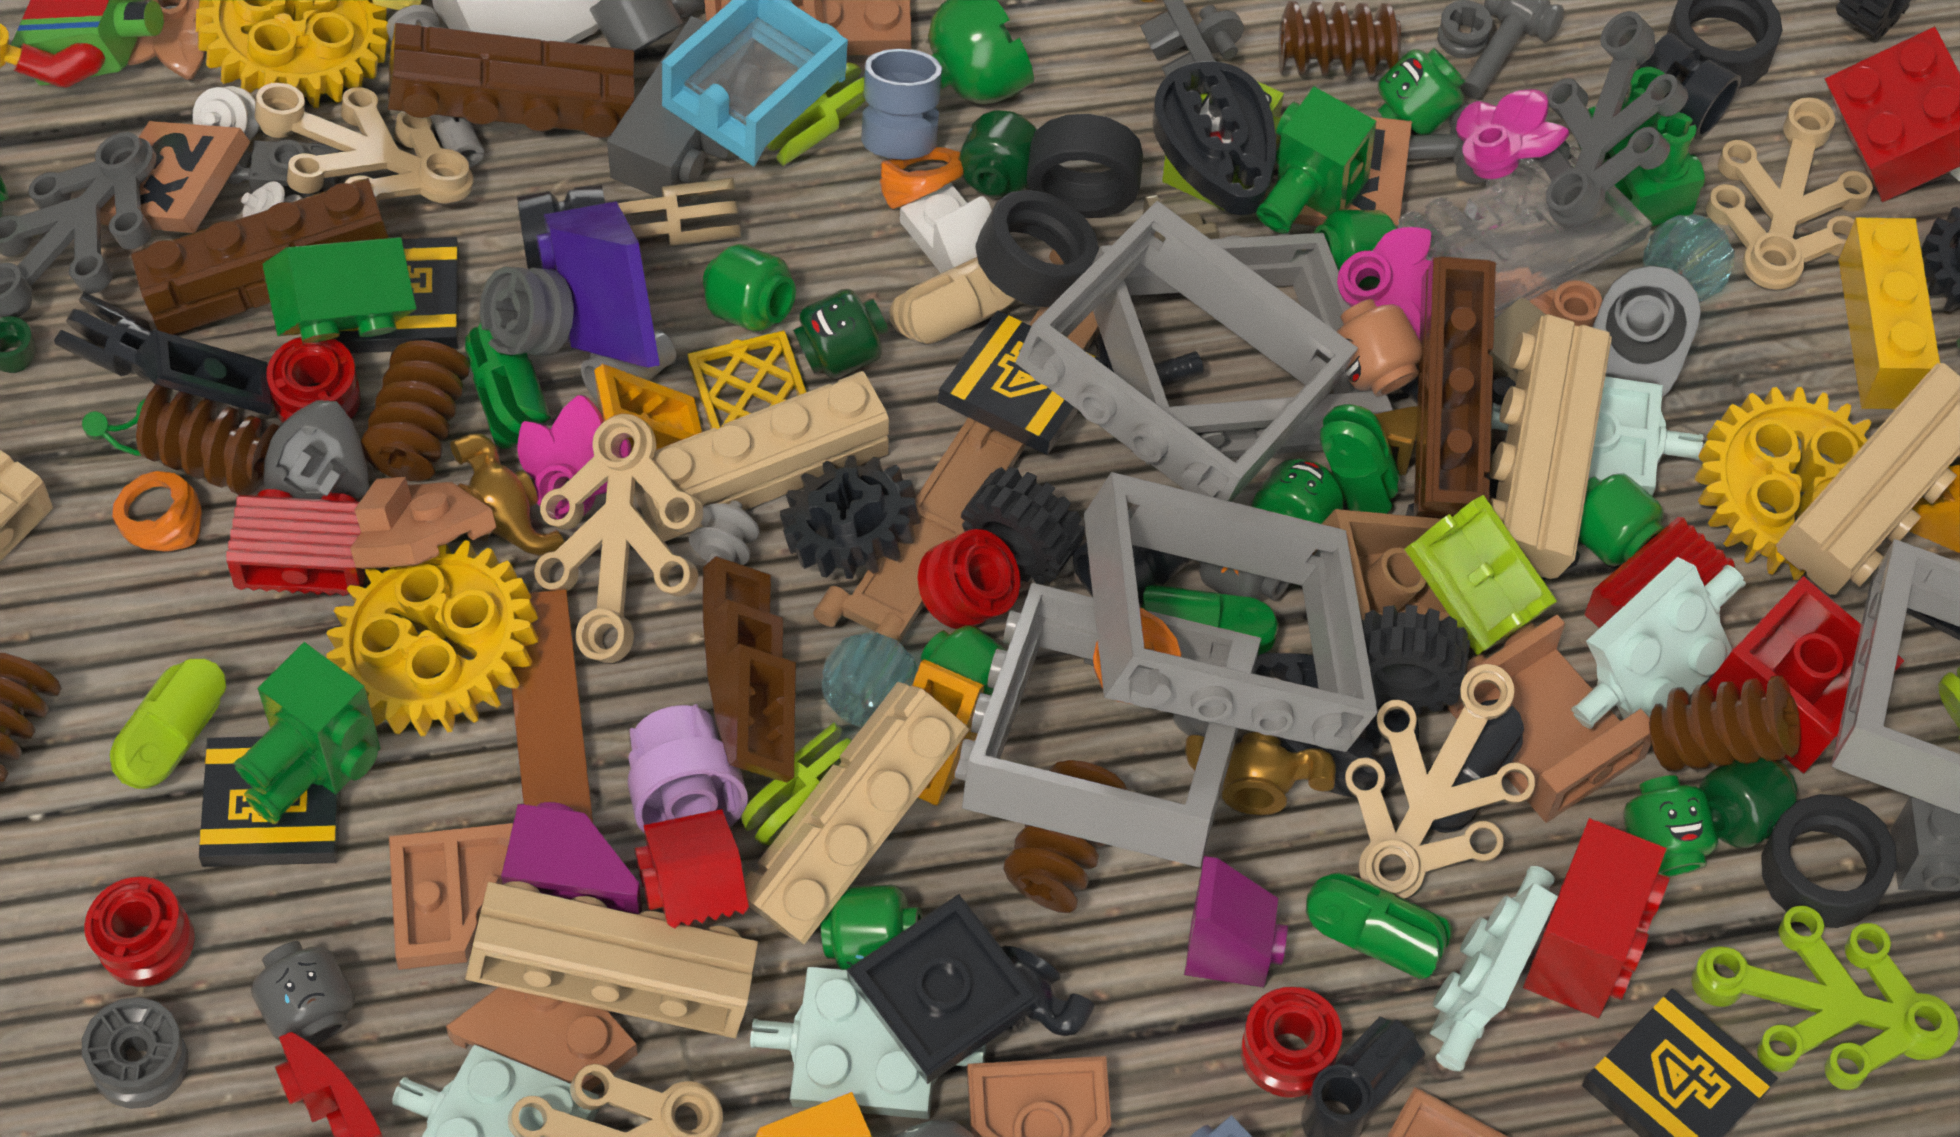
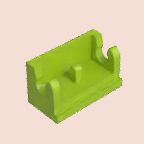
[1404,495,1557,655]

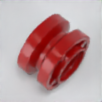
[267,337,361,423]
[917,529,1020,629]
[84,876,195,987]
[1241,987,1342,1098]

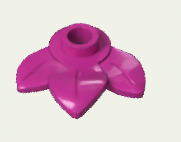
[1456,89,1569,179]
[1337,227,1431,340]
[517,395,631,520]

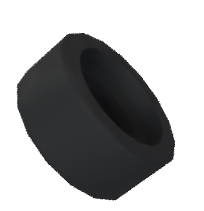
[1667,0,1783,88]
[1026,114,1143,218]
[975,190,1099,307]
[1761,794,1897,928]

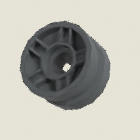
[479,266,574,355]
[82,997,188,1109]

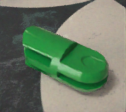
[465,322,551,449]
[1320,404,1400,514]
[1141,585,1279,656]
[1306,872,1453,979]

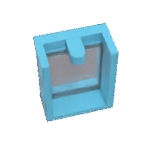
[662,0,848,167]

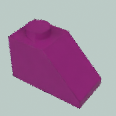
[501,802,642,915]
[1184,856,1288,988]

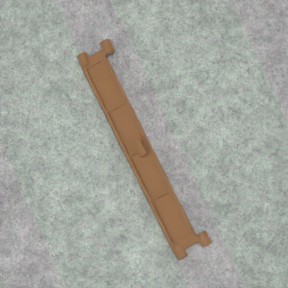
[813,249,1100,654]

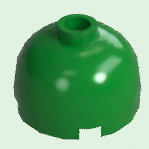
[928,0,1035,104]

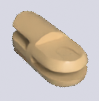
[618,177,742,246]
[889,257,1016,344]

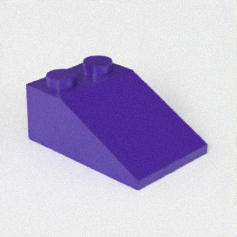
[536,201,660,368]

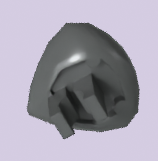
[264,400,370,499]

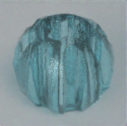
[1643,214,1735,303]
[821,631,918,728]

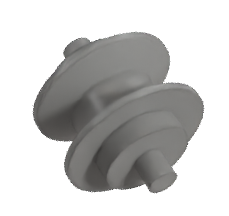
[689,501,759,565]

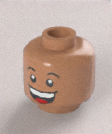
[1337,299,1423,397]

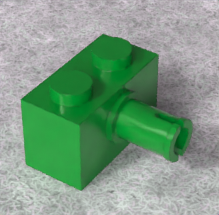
[1256,86,1376,234]
[262,237,416,343]

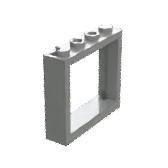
[1015,201,1358,502]
[1092,232,1393,465]
[1084,472,1378,752]
[1831,539,1960,814]
[955,583,1261,868]

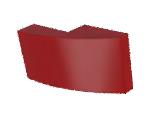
[274,1032,383,1137]

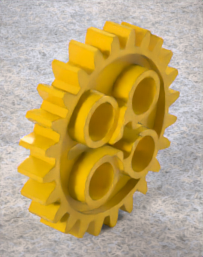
[196,0,389,108]
[1695,387,1872,580]
[326,540,538,736]

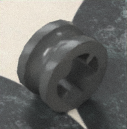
[1437,0,1493,59]

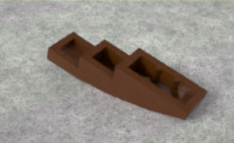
[703,556,796,783]

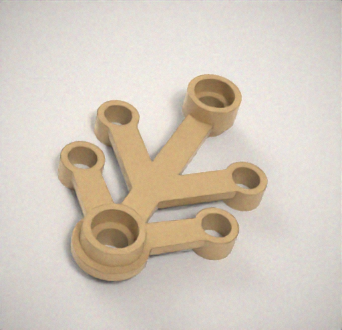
[255,83,473,206]
[1706,98,1873,290]
[534,414,703,663]
[1345,664,1535,899]
[508,1064,723,1137]

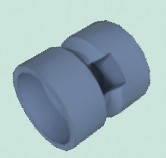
[861,48,942,160]

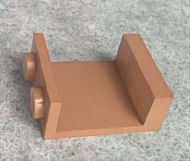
[1447,615,1651,823]

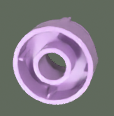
[628,704,748,833]

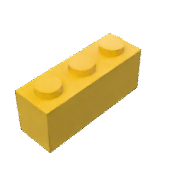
[1838,217,1940,409]

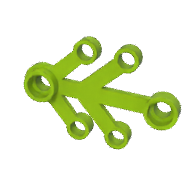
[1691,906,1959,1090]

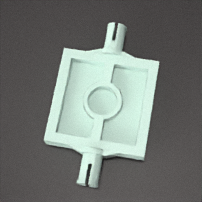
[1491,376,1703,496]
[1571,557,1746,729]
[1430,866,1558,1072]
[750,967,986,1119]
[392,1044,599,1137]

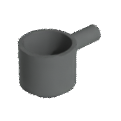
[589,0,705,53]

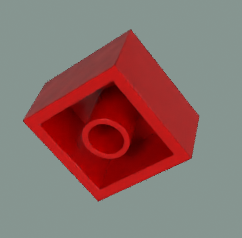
[1824,26,1960,202]
[1707,576,1905,774]
[1523,818,1670,1019]

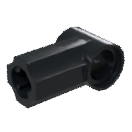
[1301,1016,1425,1137]

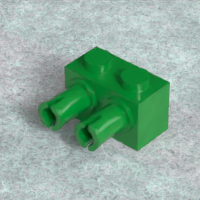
[1578,67,1705,233]
[233,642,381,824]

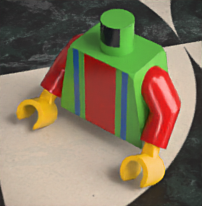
[0,0,164,88]

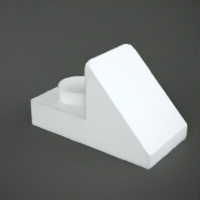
[900,182,992,273]

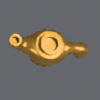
[450,433,564,556]
[1185,732,1336,815]

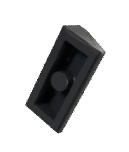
[135,329,273,415]

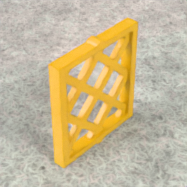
[687,330,806,429]

